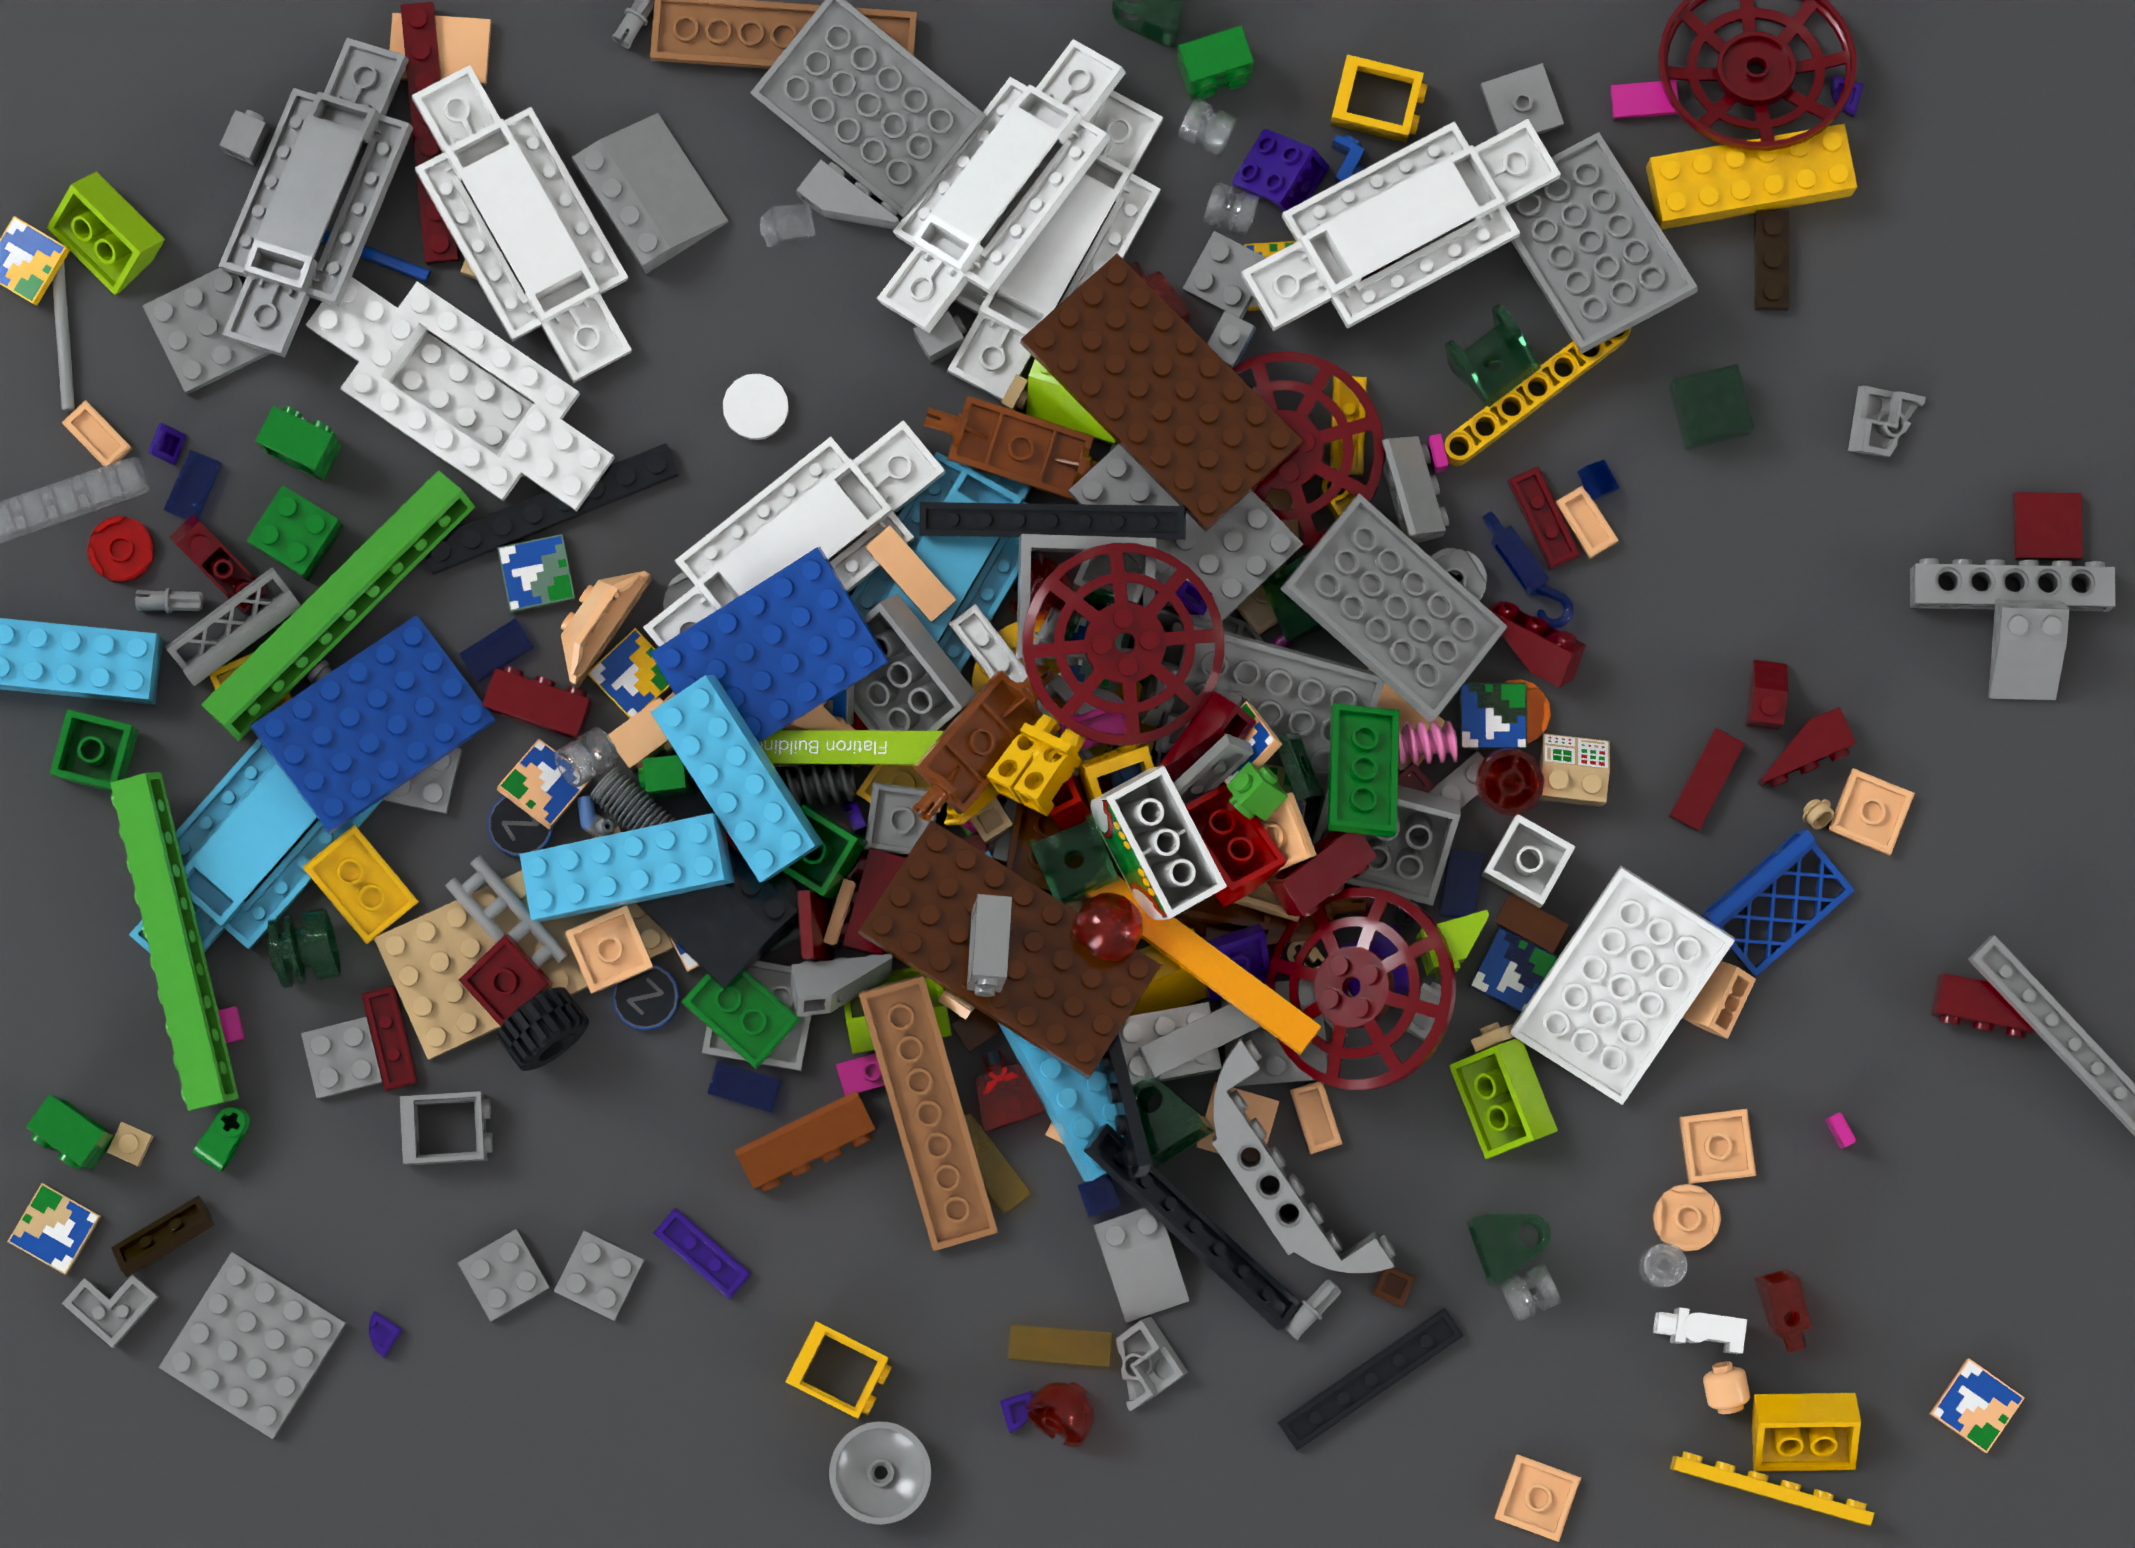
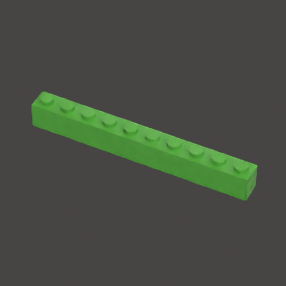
[201,470,475,742]
[110,772,239,1111]

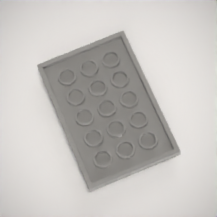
[750,0,987,218]
[1506,132,1698,354]
[1068,444,1304,628]
[1280,493,1508,723]
[1154,623,1384,796]

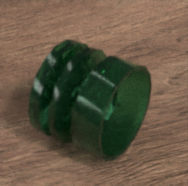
[267,907,341,989]

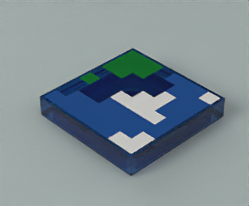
[1468,927,1558,1014]

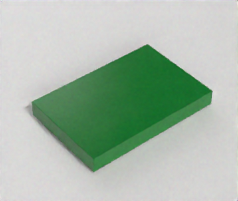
[681,970,801,1070]

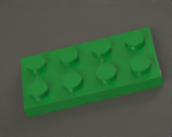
[1327,703,1399,837]

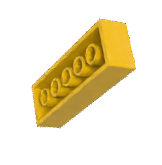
[1646,123,1857,230]

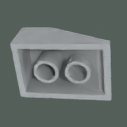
[1988,599,2069,700]
[1093,1208,1190,1323]

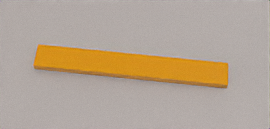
[1084,866,1321,1055]

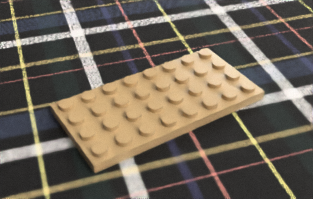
[374,827,674,1060]

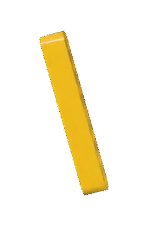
[1444,328,1631,466]

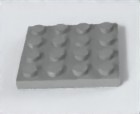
[158,1252,347,1439]

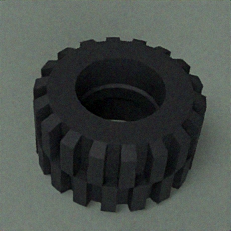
[497,987,589,1071]

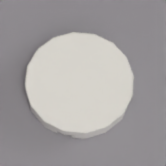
[723,374,789,440]

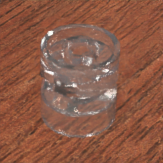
[1178,98,1238,156]
[1203,182,1260,237]
[554,727,618,787]
[1638,1243,1687,1288]
[1500,1263,1561,1322]

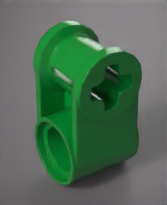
[192,1107,251,1172]

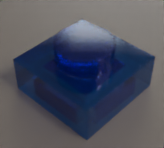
[1577,460,1620,500]
[1077,1174,1120,1218]

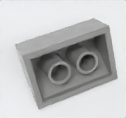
[1382,436,1449,544]

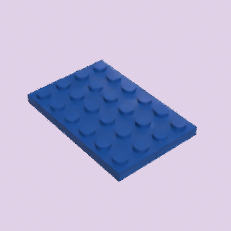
[650,547,890,743]
[251,615,495,834]

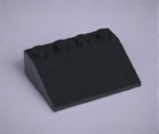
[636,842,798,990]

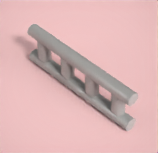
[445,855,569,967]

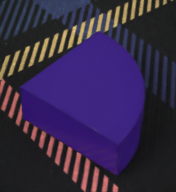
[1830,75,1864,118]
[843,799,867,834]
[369,1311,404,1358]
[1000,1391,1033,1433]

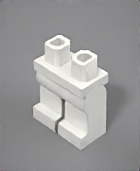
[1653,1307,1747,1355]

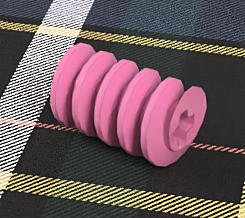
[1398,721,1457,765]

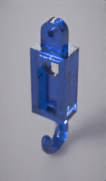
[1482,511,1574,628]

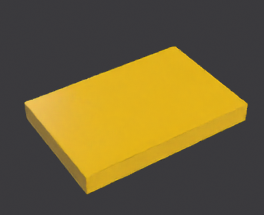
[302,824,419,944]

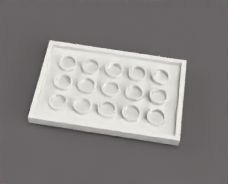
[1509,866,1735,1105]

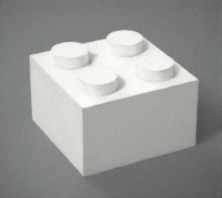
[1481,814,1576,908]

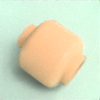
[1703,1361,1750,1414]

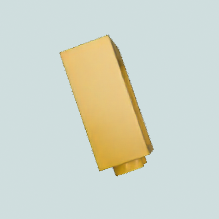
[1330,54,1428,143]
[1078,743,1154,841]
[785,1321,892,1419]

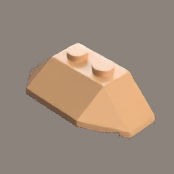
[561,571,653,689]

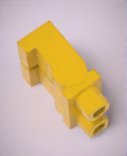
[987,714,1085,816]

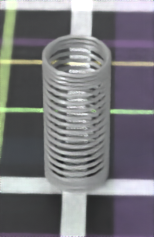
[590,767,676,831]

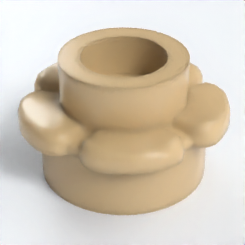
[1802,799,1834,830]

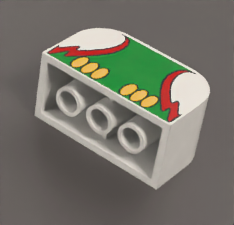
[1091,766,1227,920]

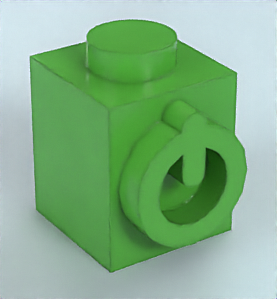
[1226,761,1288,821]

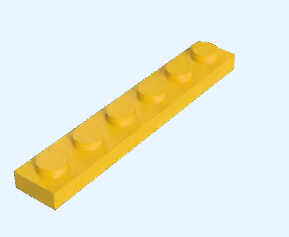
[1670,1451,1874,1526]

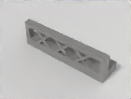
[165,567,301,686]

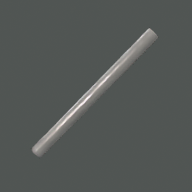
[52,262,75,411]

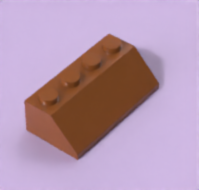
[734,1091,876,1193]

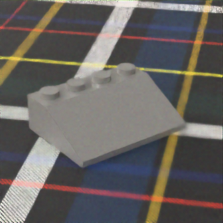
[572,113,729,274]
[854,594,977,766]
[1311,774,1461,906]

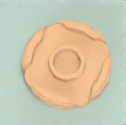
[1653,1184,1721,1252]

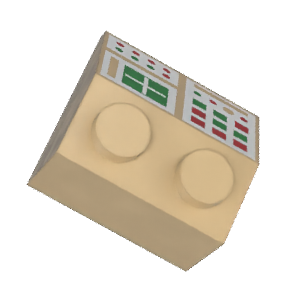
[1536,733,1610,807]

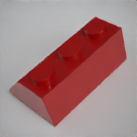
[1185,783,1287,907]

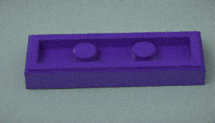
[653,1208,752,1300]

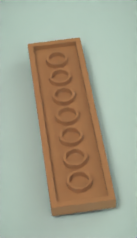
[650,0,917,69]
[859,974,998,1251]

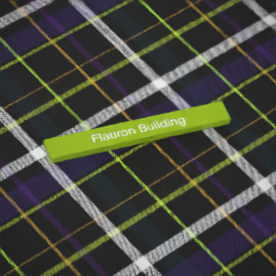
[759,730,944,765]

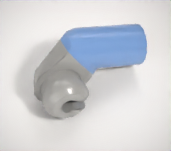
[577,796,615,837]

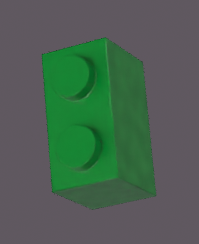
[638,755,695,799]

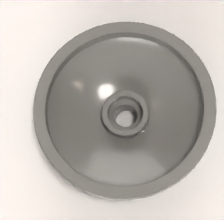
[829,1421,931,1525]

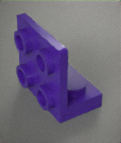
[1232,129,1330,213]

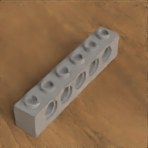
[1910,558,2116,612]

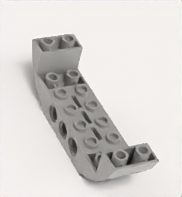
[1212,1036,1396,1273]

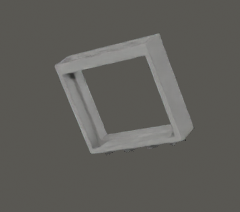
[1016,534,1156,666]

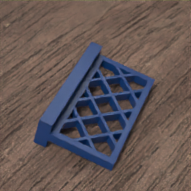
[1700,829,1855,977]

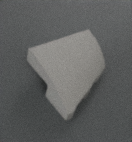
[1848,386,1926,457]
[1116,1316,1188,1412]

